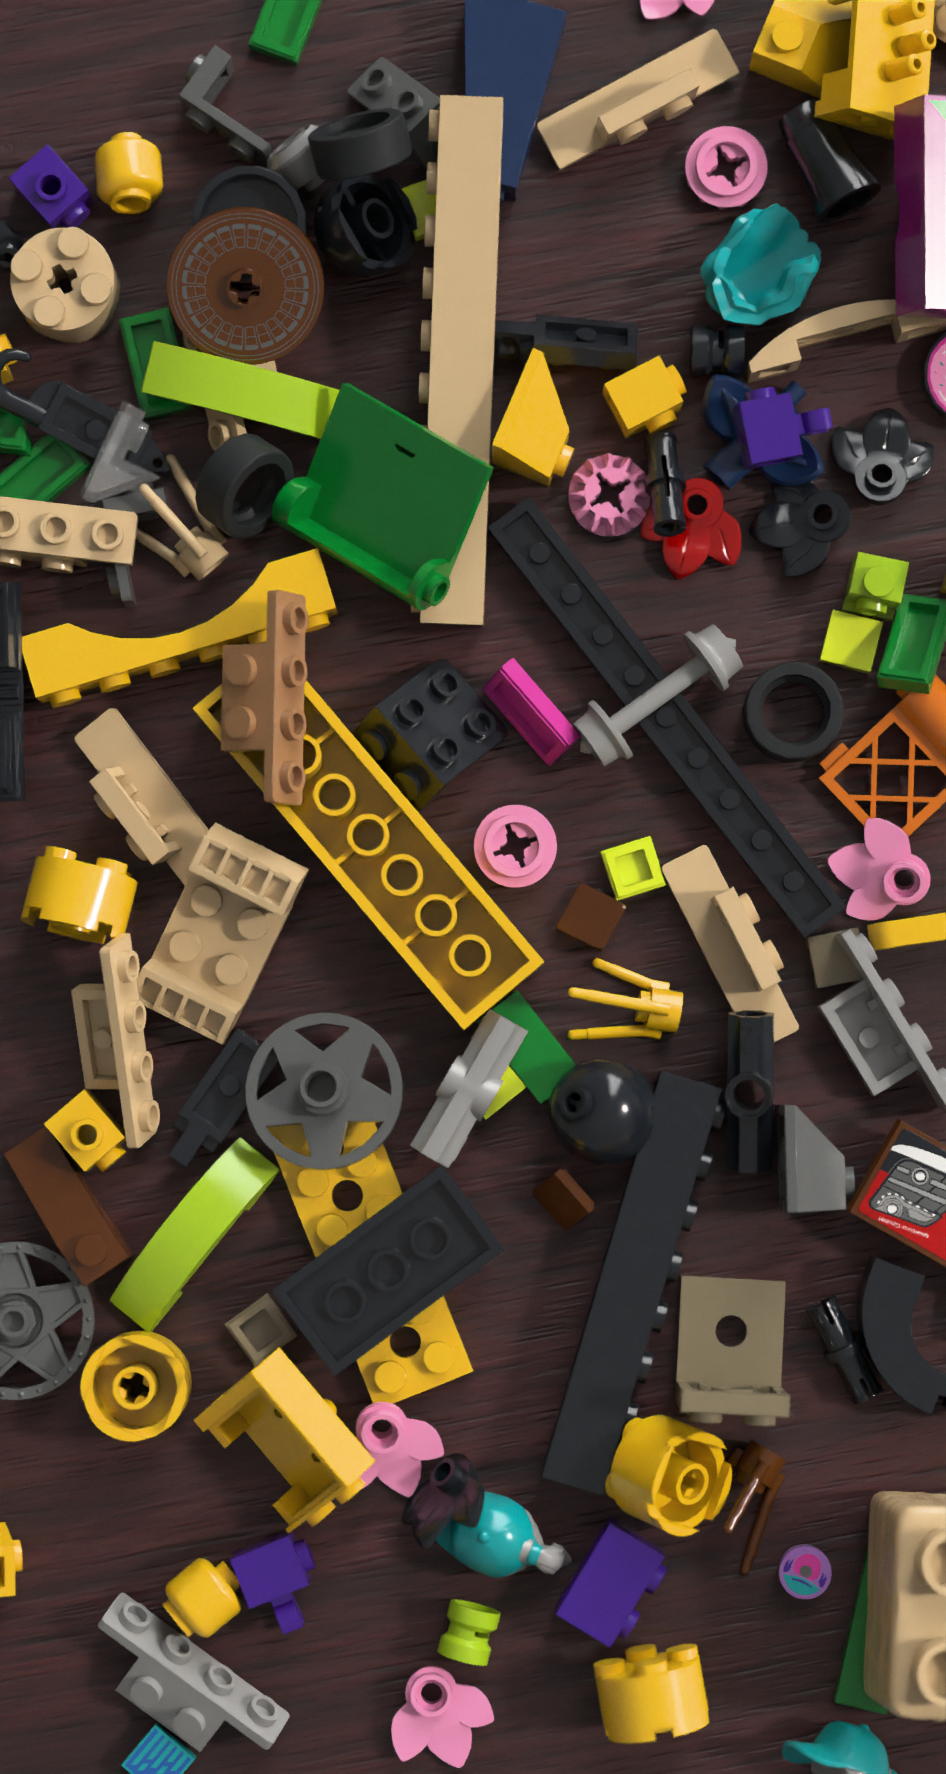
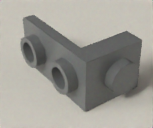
[179,45,272,165]
[347,57,440,171]
[102,483,170,607]

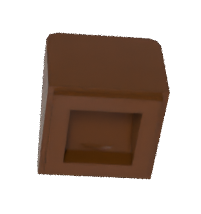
[556,882,627,953]
[533,1168,595,1229]

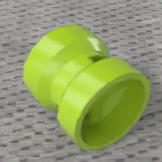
[437,1599,501,1666]

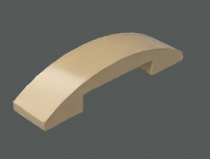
[745,300,946,383]

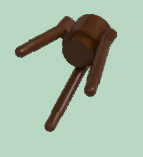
[723,1440,787,1575]

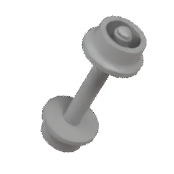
[573,624,743,767]

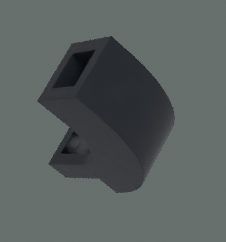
[857,1256,946,1414]

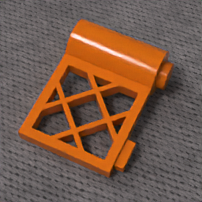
[819,674,946,837]

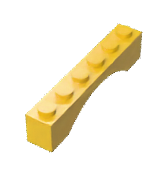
[22,548,338,708]

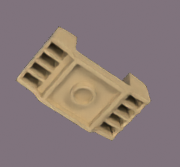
[137,822,309,1045]

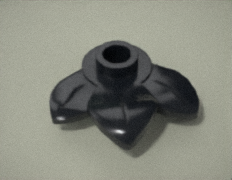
[832,408,934,506]
[749,481,852,578]
[402,1453,485,1551]

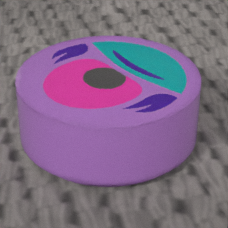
[778,1544,832,1600]

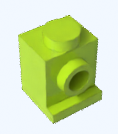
[841,552,909,621]

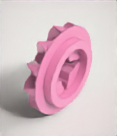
[685,126,768,210]
[568,453,651,537]
[474,805,557,888]

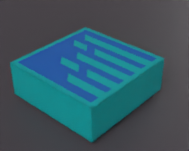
[121,1722,196,1774]

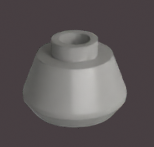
[267,124,325,192]

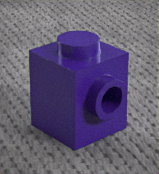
[9,144,94,229]

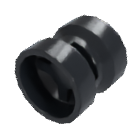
[690,324,745,377]

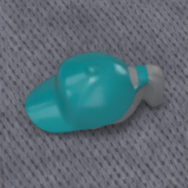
[436,1491,572,1578]
[782,1720,897,1774]

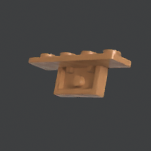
[221,590,308,806]

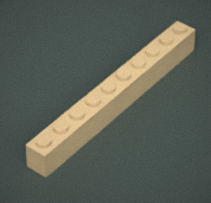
[411,95,504,626]

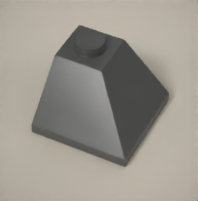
[776,1105,855,1212]

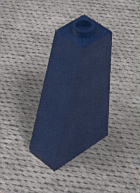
[465,0,567,203]

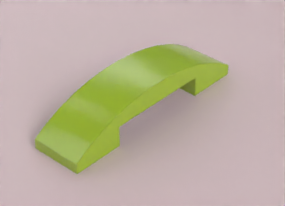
[140,341,339,440]
[109,1137,281,1332]

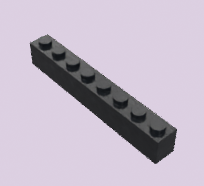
[541,1071,727,1495]

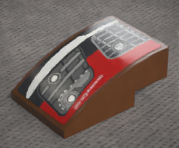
[846,1119,946,1268]

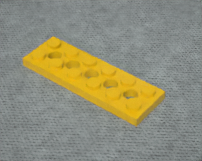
[267,1122,473,1404]

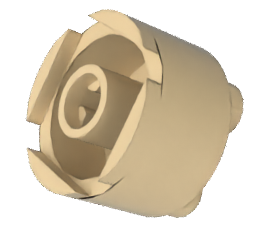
[10,227,121,343]

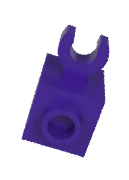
[732,387,833,470]
[230,1531,316,1635]

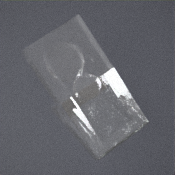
[79,400,161,503]

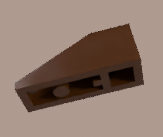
[4,1126,134,1287]

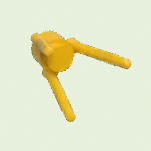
[567,958,683,1040]

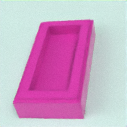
[482,658,581,766]

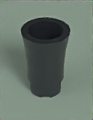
[778,99,881,224]

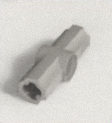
[410,1009,528,1168]

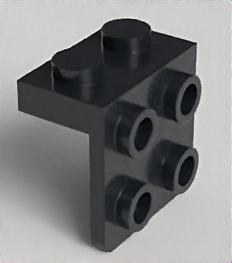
[352,659,507,811]

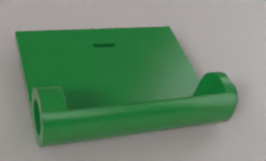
[271,383,494,611]

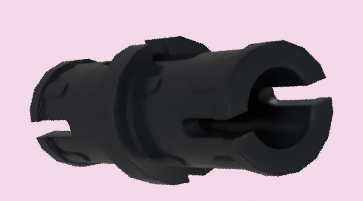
[644,431,687,537]
[806,1295,883,1404]

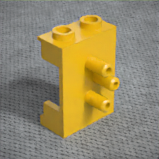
[814,0,936,140]
[193,1347,375,1533]

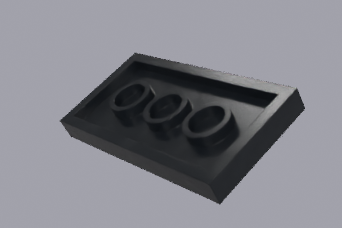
[272,1165,505,1376]

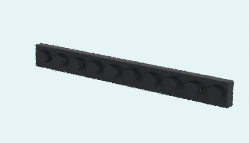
[488,496,846,939]

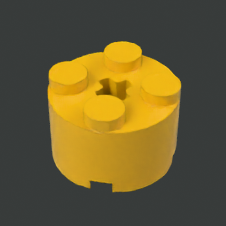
[20,846,138,944]
[80,1330,192,1442]
[605,1415,732,1536]
[593,1644,709,1743]

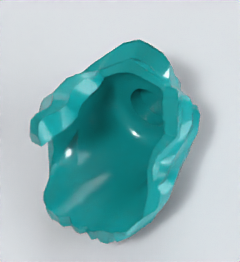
[701,203,821,325]

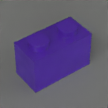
[555,1517,667,1648]

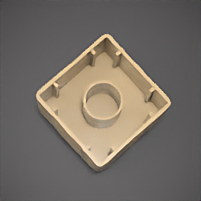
[863,1491,946,1721]

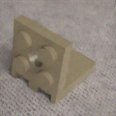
[674,1275,790,1426]

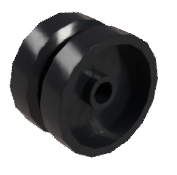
[192,166,309,289]

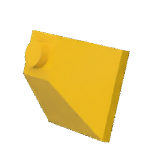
[748,0,852,99]
[492,348,575,487]

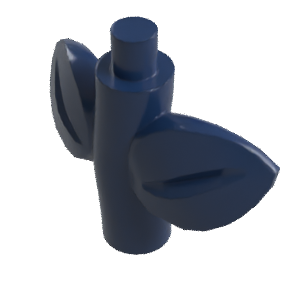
[702,375,824,491]

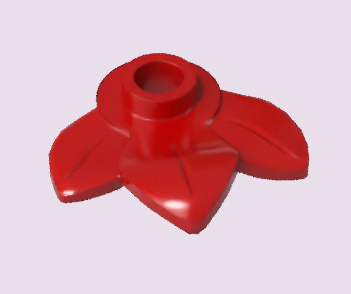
[640,477,741,579]

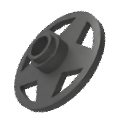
[245,1013,403,1170]
[0,1241,95,1400]

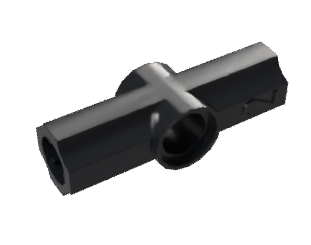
[725,1010,776,1173]

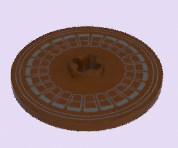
[167,207,324,365]

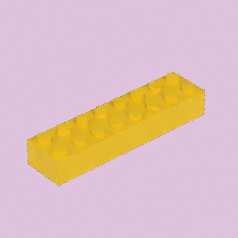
[193,680,544,1031]

